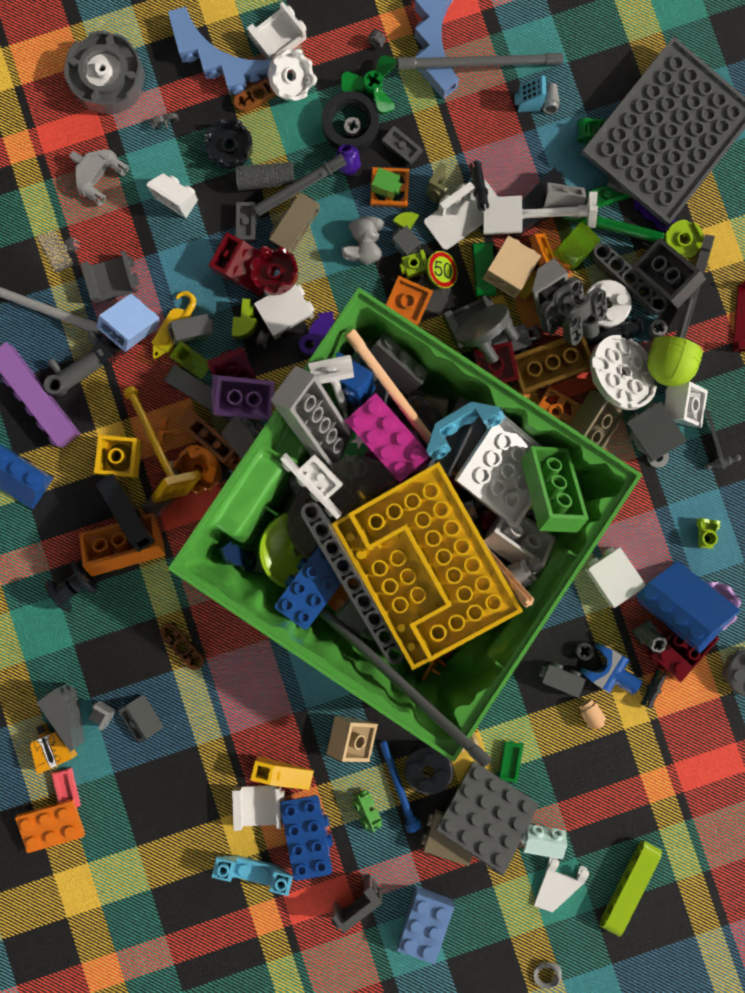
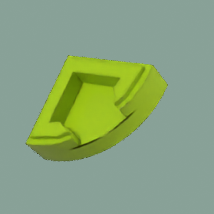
[393,212,419,230]

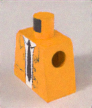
[30,723,77,774]

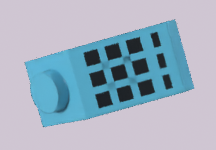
[514,76,546,112]

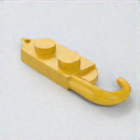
[151,291,196,359]

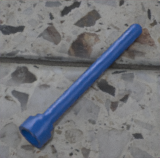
[380,740,422,833]

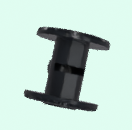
[45,561,98,612]

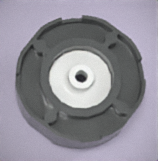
[64,31,145,115]

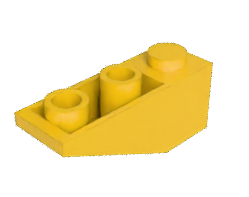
[250,756,314,790]

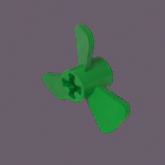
[341,55,396,114]

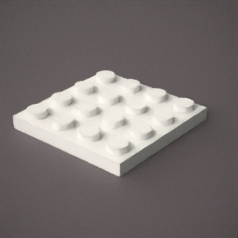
[454,416,542,528]

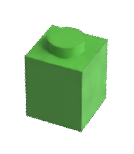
[372,168,402,200]

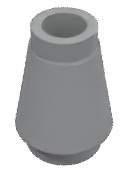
[542,83,560,114]

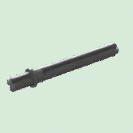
[254,154,347,216]

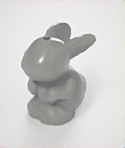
[342,216,384,265]

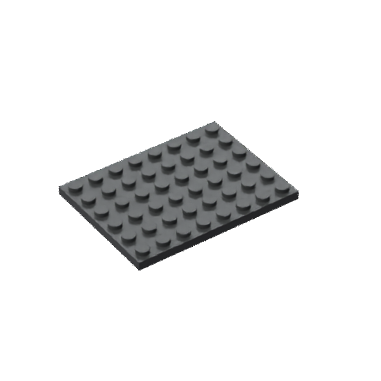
[581,36,745,226]

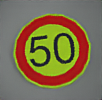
[426,251,458,289]

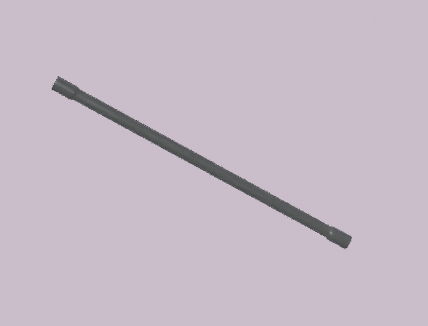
[318,607,492,768]

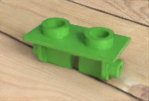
[351,789,382,833]

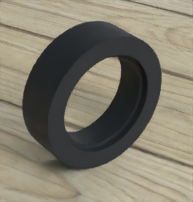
[322,91,379,152]

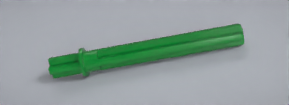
[562,216,664,242]

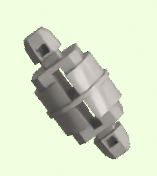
[507,558,544,588]

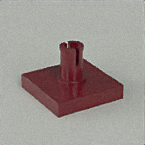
[473,341,520,383]
[207,347,256,379]

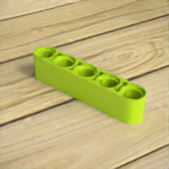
[600,840,662,937]

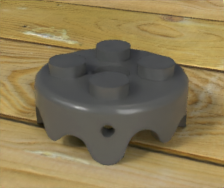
[722,647,745,697]

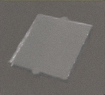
[418,275,452,316]

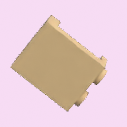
[483,236,541,299]

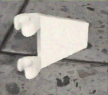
[534,857,589,913]

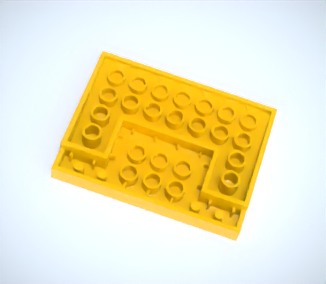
[332,462,523,670]

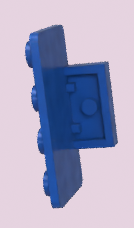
[275,545,348,630]
[280,795,333,881]

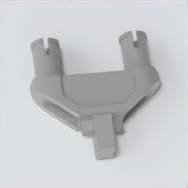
[69,149,129,206]

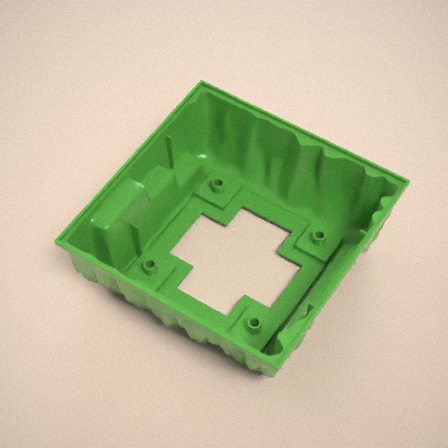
[168,287,643,762]

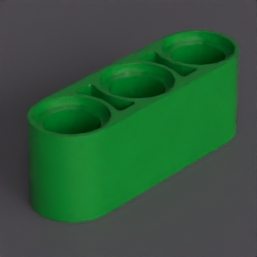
[472,242,496,297]

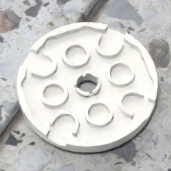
[590,335,657,410]

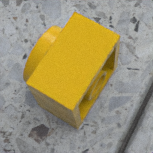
[94,435,142,479]

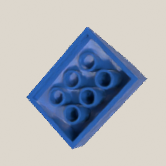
[636,561,740,654]

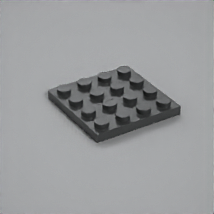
[435,761,539,875]

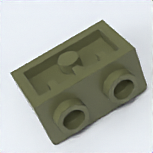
[426,162,447,203]

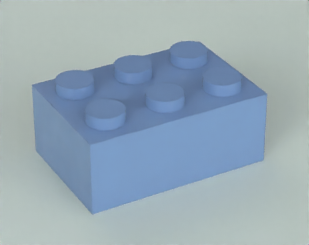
[397,886,454,965]

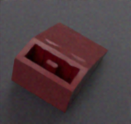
[208,232,277,298]
[645,629,720,682]

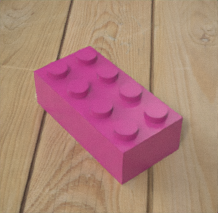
[345,393,430,482]

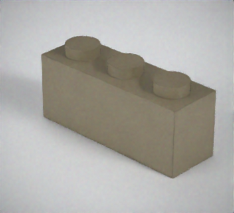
[269,192,320,254]

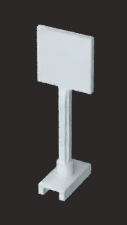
[484,192,598,235]
[308,355,354,433]

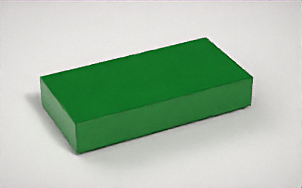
[498,740,524,783]

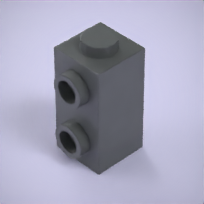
[167,314,214,345]
[538,662,586,698]

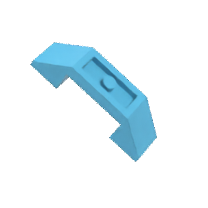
[426,402,506,461]
[212,855,293,896]

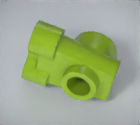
[696,518,720,549]

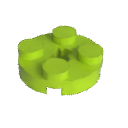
[664,220,704,259]

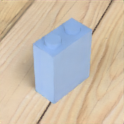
[96,294,160,352]

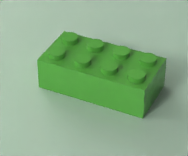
[521,446,589,532]

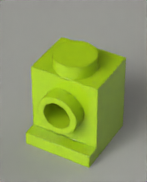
[399,250,427,279]

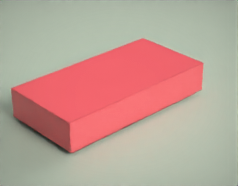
[51,767,81,807]

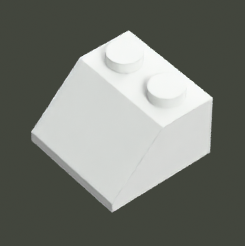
[146,173,198,218]
[664,381,708,428]

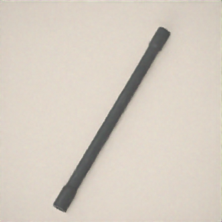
[396,53,563,70]

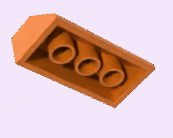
[79,513,166,577]

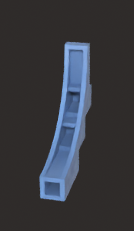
[414,0,459,99]
[168,7,272,95]

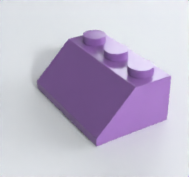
[211,374,275,420]

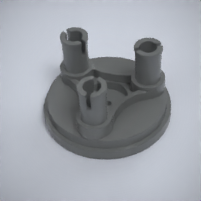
[456,304,519,364]

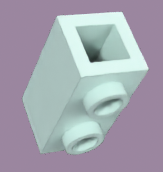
[520,824,567,859]

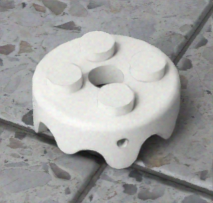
[268,49,317,101]
[583,280,632,329]

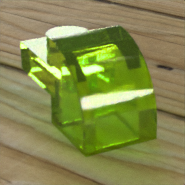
[169,341,209,379]

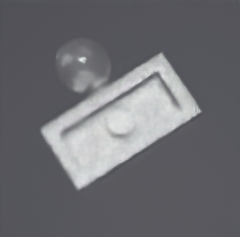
[37,230,80,272]

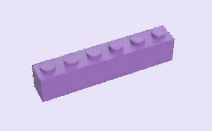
[0,342,81,448]

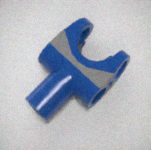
[579,643,642,695]

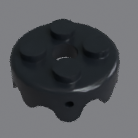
[205,118,253,169]
[404,744,454,795]

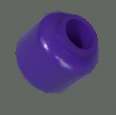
[335,144,361,175]

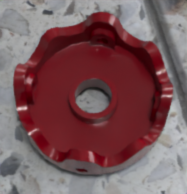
[250,246,299,296]

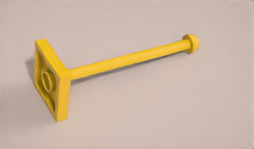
[124,386,201,503]

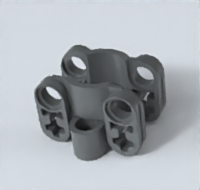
[539,277,607,346]

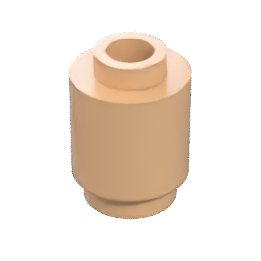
[579,699,606,730]

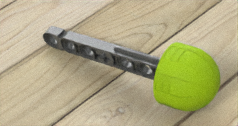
[647,234,715,387]

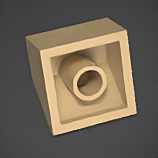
[326,716,378,762]

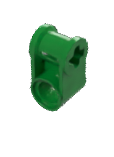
[577,118,607,143]

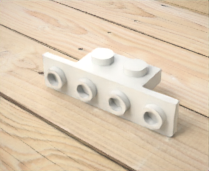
[280,453,343,519]

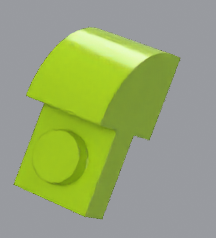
[232,298,258,340]

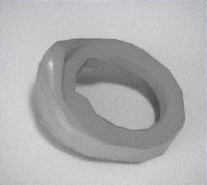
[533,962,562,989]

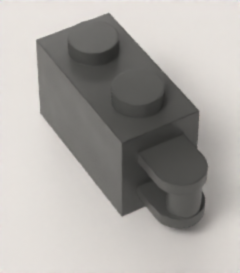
[491,323,542,354]

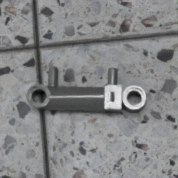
[44,332,129,397]

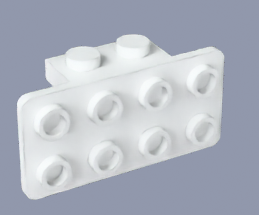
[424,179,498,250]

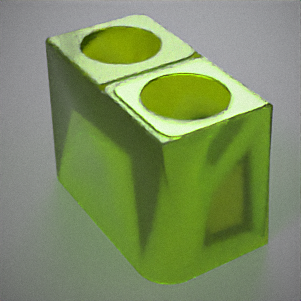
[553,220,601,271]

